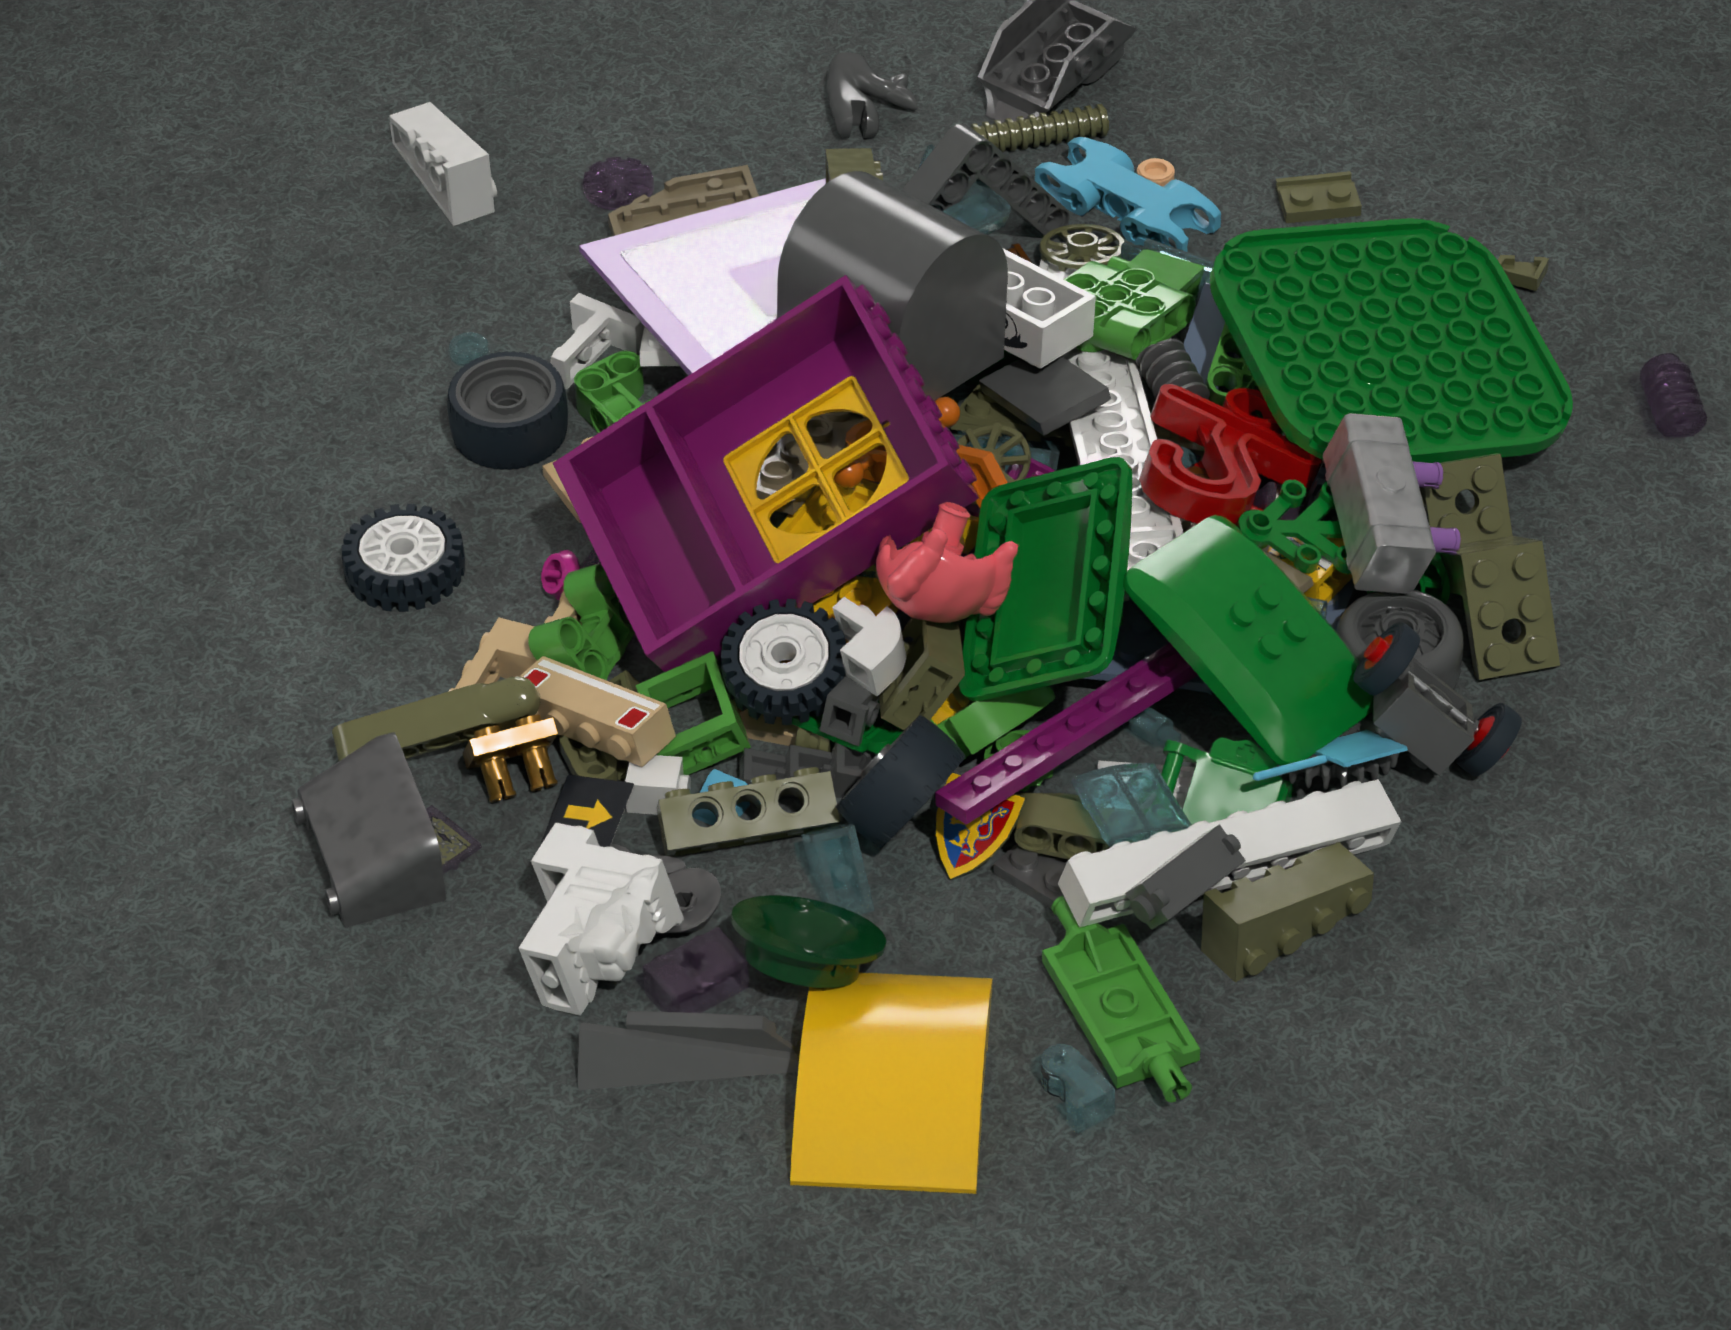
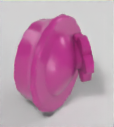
[541,550,580,600]

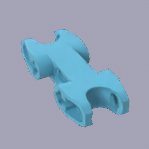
[1035,137,1221,259]

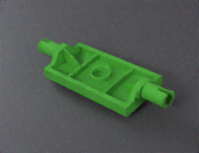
[1042,895,1200,1103]

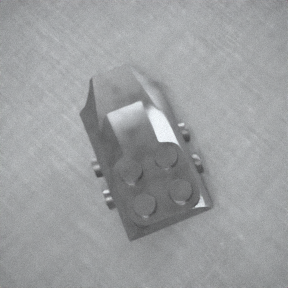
[978,0,1137,123]

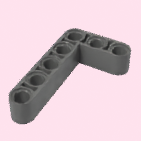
[902,123,1070,235]

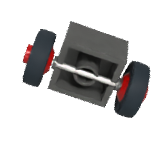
[1354,622,1522,776]

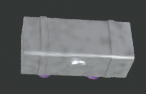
[1323,413,1461,593]

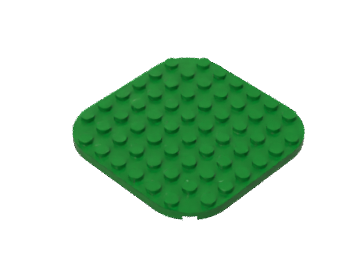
[1210,218,1573,463]

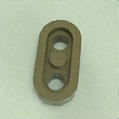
[559,735,618,781]

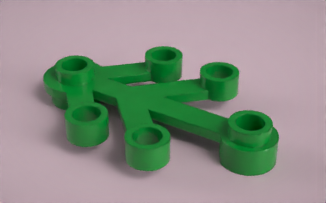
[1237,480,1351,574]

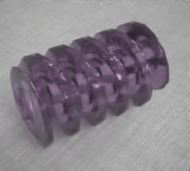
[1640,353,1707,438]

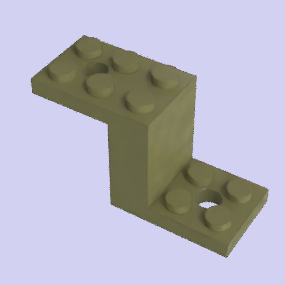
[1420,453,1560,680]

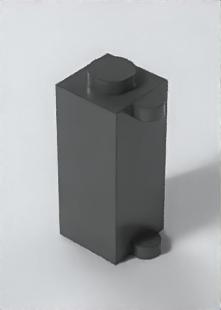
[1125,824,1246,930]

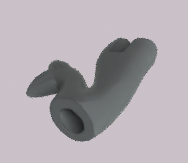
[827,52,918,139]

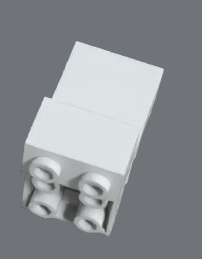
[519,823,684,1016]

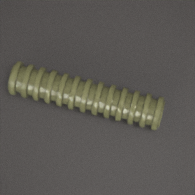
[970,104,1109,152]

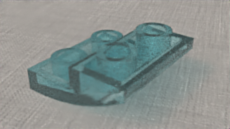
[1071,763,1192,847]

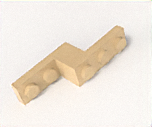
[448,591,582,692]

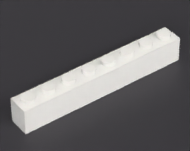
[1058,779,1401,928]

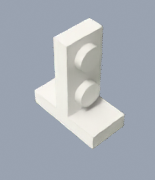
[550,293,644,390]

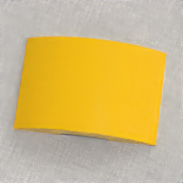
[790,973,993,1194]

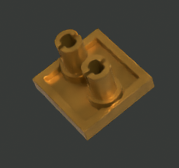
[462,714,558,803]

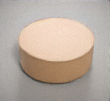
[1137,158,1175,187]

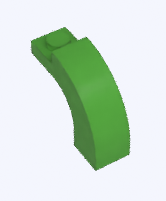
[936,686,1056,759]

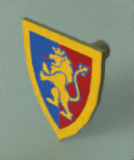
[936,773,1027,880]

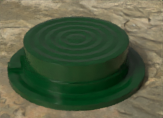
[731,895,886,988]

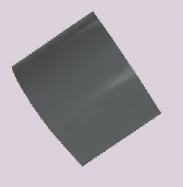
[777,171,1008,401]

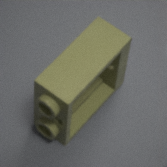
[879,618,965,730]

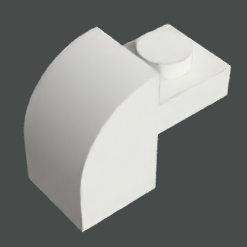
[832,597,906,696]

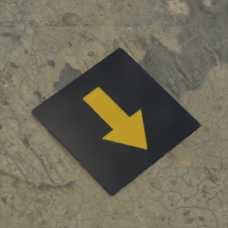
[541,775,634,847]

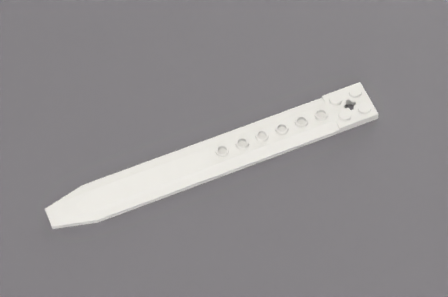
[1039,242,1184,571]

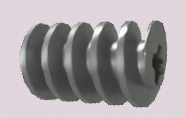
[1136,339,1210,400]

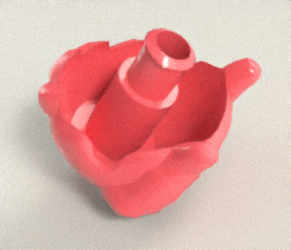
[876,502,1018,623]

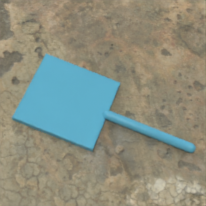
[1253,730,1408,781]

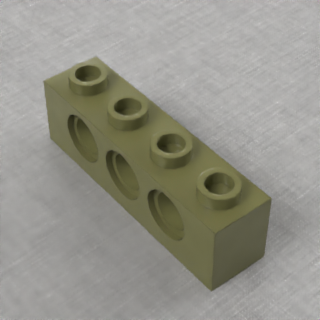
[657,767,840,857]

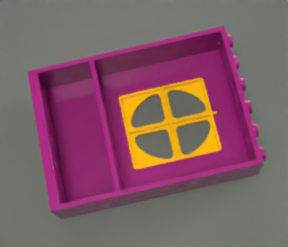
[553,275,979,672]

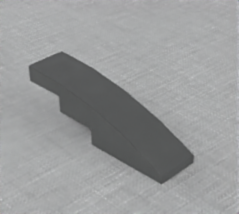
[740,742,877,798]

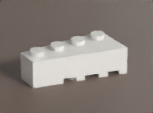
[389,102,497,226]

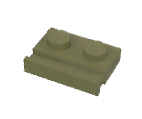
[1275,171,1362,223]

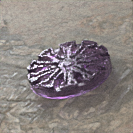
[583,157,654,210]

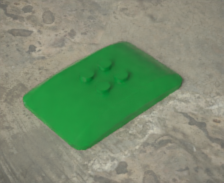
[959,457,1132,702]
[1123,515,1373,766]

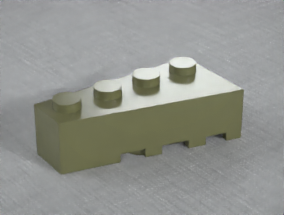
[1201,842,1374,983]

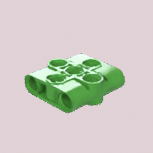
[1063,261,1196,360]

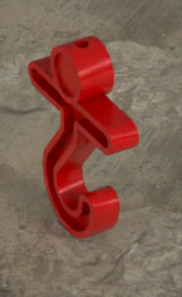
[1139,384,1322,525]

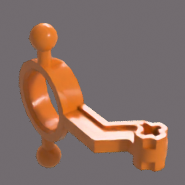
[834,397,1008,508]

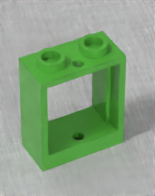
[636,651,751,775]

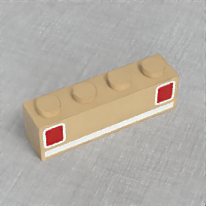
[520,656,676,767]

